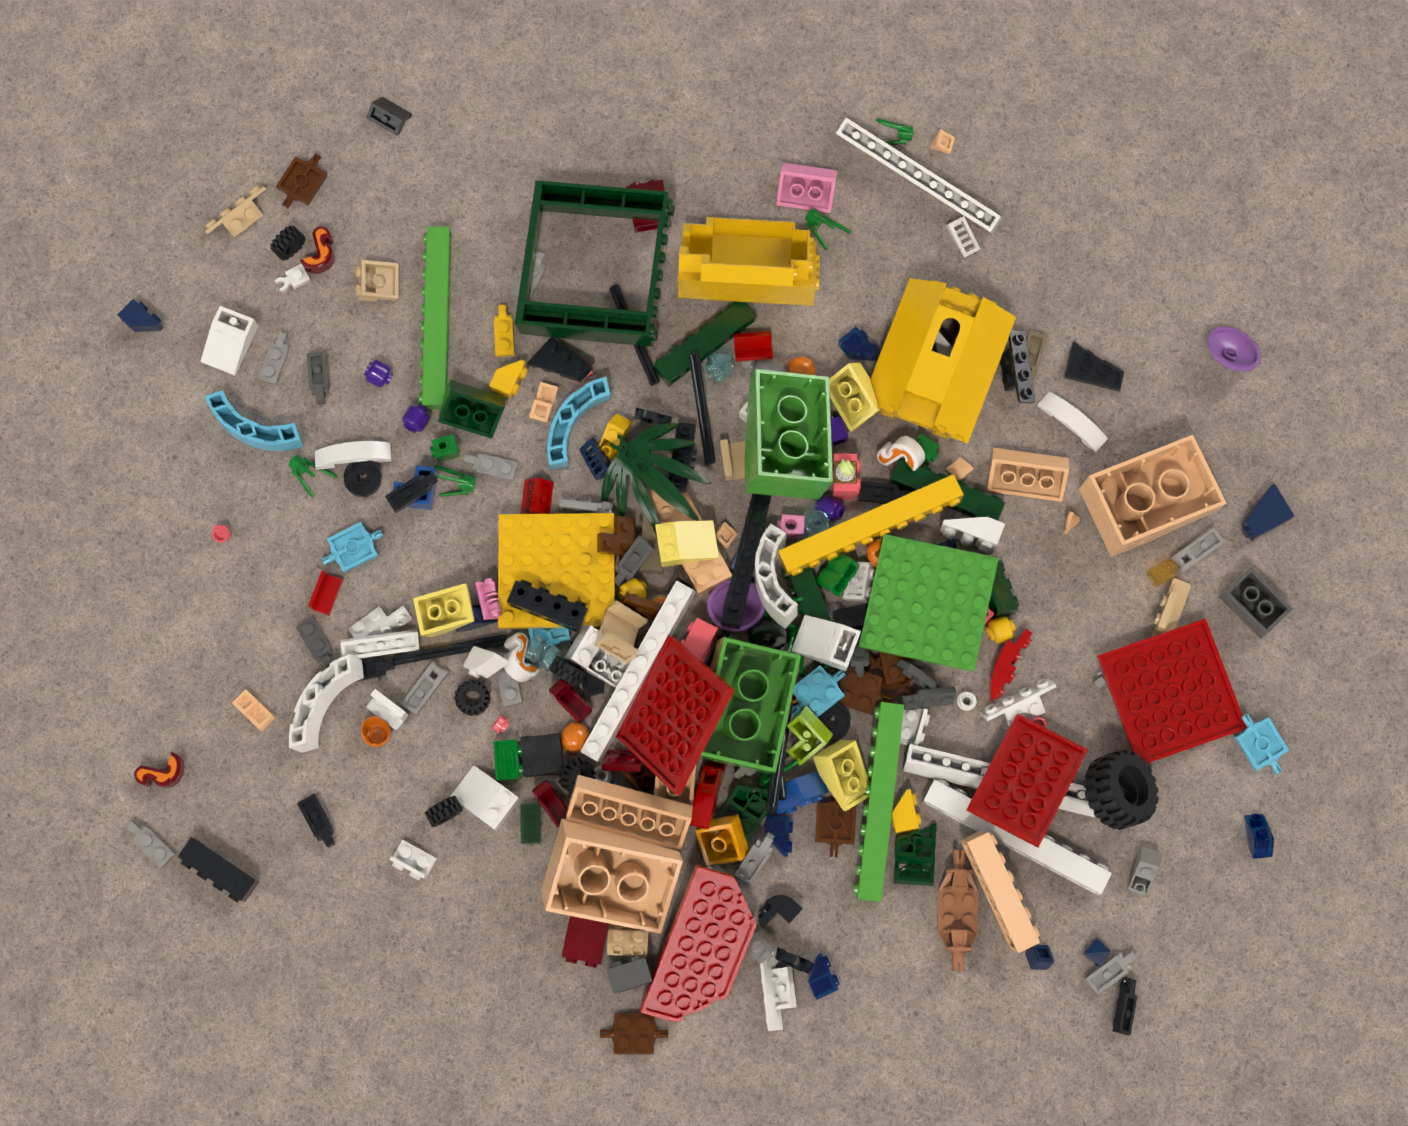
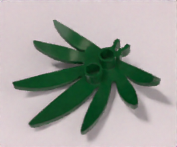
[601,423,711,529]

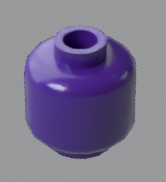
[364,360,393,387]
[402,404,430,433]
[815,495,845,523]

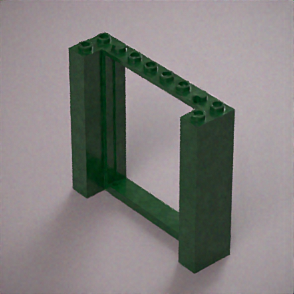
[514,180,675,347]

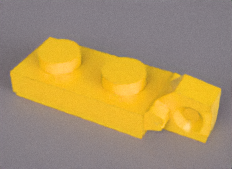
[494,305,515,357]

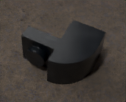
[758,895,803,928]

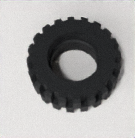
[1084,750,1159,830]

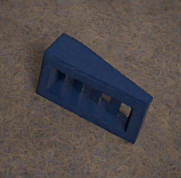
[579,438,611,480]

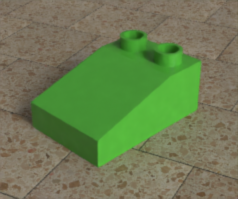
[744,369,833,500]

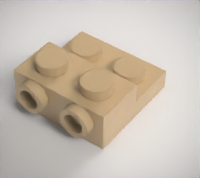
[355,260,398,302]
[607,924,649,957]

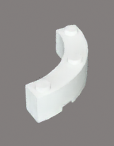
[755,524,798,629]
[289,654,364,753]

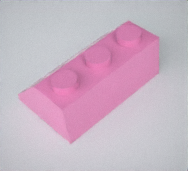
[776,163,837,213]

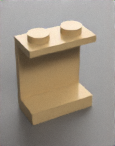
[720,439,745,481]
[595,601,648,664]

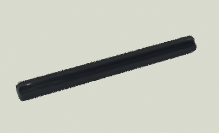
[609,285,660,386]
[689,353,716,465]
[393,634,507,665]
[766,702,793,812]

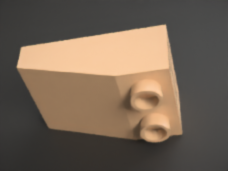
[1079,435,1227,557]
[541,819,683,934]

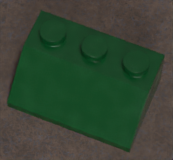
[438,380,505,439]
[989,556,1019,619]

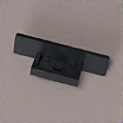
[1000,330,1035,404]
[669,423,697,493]

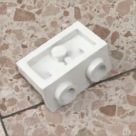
[843,562,876,604]
[367,689,409,730]
[900,708,930,746]
[389,840,437,880]

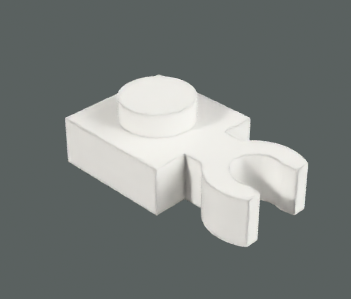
[275,264,311,293]

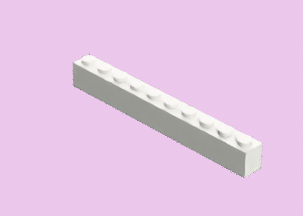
[836,118,1002,234]
[580,581,696,762]
[903,744,1095,817]
[923,779,1112,896]

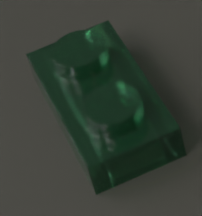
[520,804,541,844]

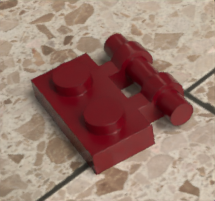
[601,748,644,772]

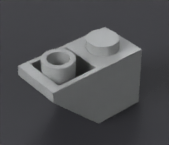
[1127,846,1161,896]

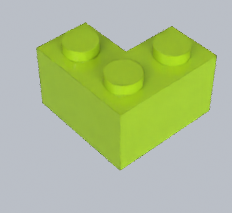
[787,706,833,766]

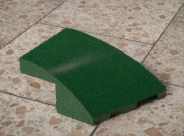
[717,785,769,840]
[894,824,937,886]

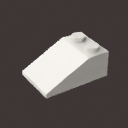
[451,766,520,832]

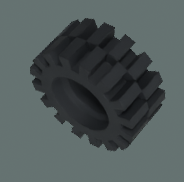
[270,225,306,261]
[549,656,587,687]
[454,679,491,716]
[557,756,596,793]
[424,796,463,827]

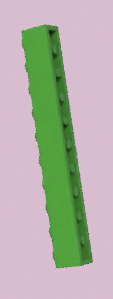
[419,227,451,410]
[854,702,904,902]

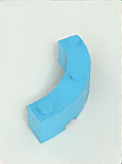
[547,377,610,470]
[205,390,304,451]

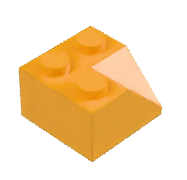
[695,815,749,866]

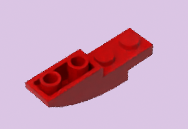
[989,629,1032,702]
[690,760,728,829]

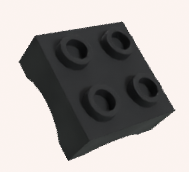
[520,733,563,778]

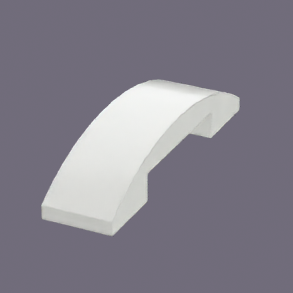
[1037,391,1108,453]
[314,441,392,470]

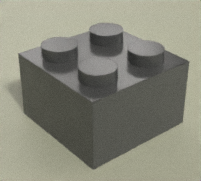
[607,955,652,994]

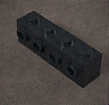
[507,580,589,633]
[177,837,259,903]

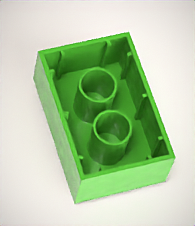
[700,637,801,773]

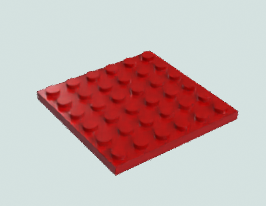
[1096,618,1247,764]
[616,635,735,795]

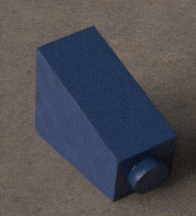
[1242,484,1295,542]

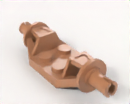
[937,850,978,971]

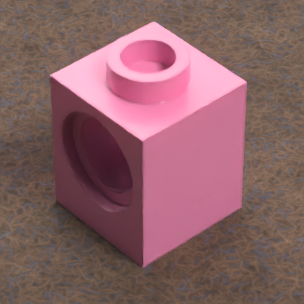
[777,514,805,540]

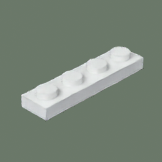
[340,629,419,658]

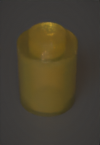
[1146,559,1178,588]

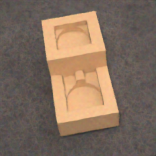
[529,382,559,423]
[232,689,275,731]

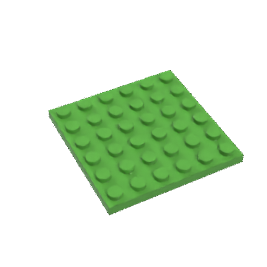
[859,534,999,672]

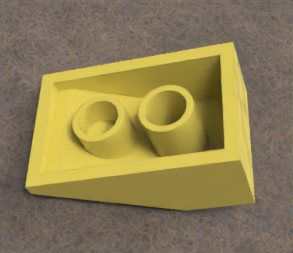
[829,363,880,432]
[655,520,719,567]
[413,583,475,637]
[813,740,870,811]

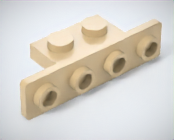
[203,185,266,237]
[1151,578,1191,637]

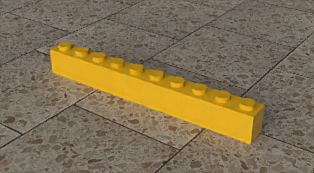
[778,474,964,576]

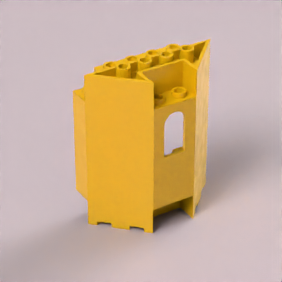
[677,217,820,306]
[870,278,1016,444]

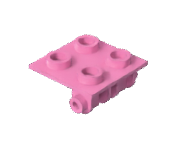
[475,578,502,620]

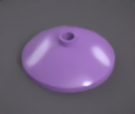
[1207,326,1261,372]
[707,580,765,633]

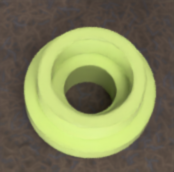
[838,459,855,477]

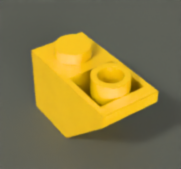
[489,360,528,399]
[599,413,633,461]
[891,789,921,834]

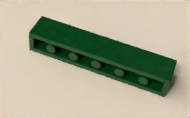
[654,301,757,387]
[889,458,1005,521]
[781,566,835,671]

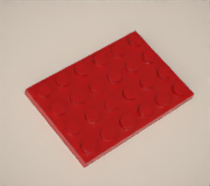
[966,713,1088,848]

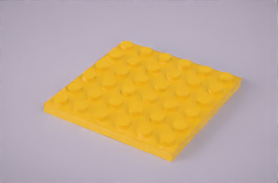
[498,513,615,629]

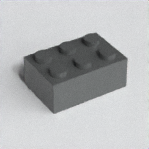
[1219,567,1293,639]

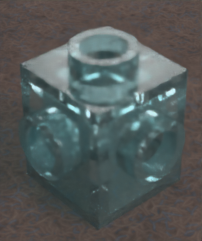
[705,354,734,381]

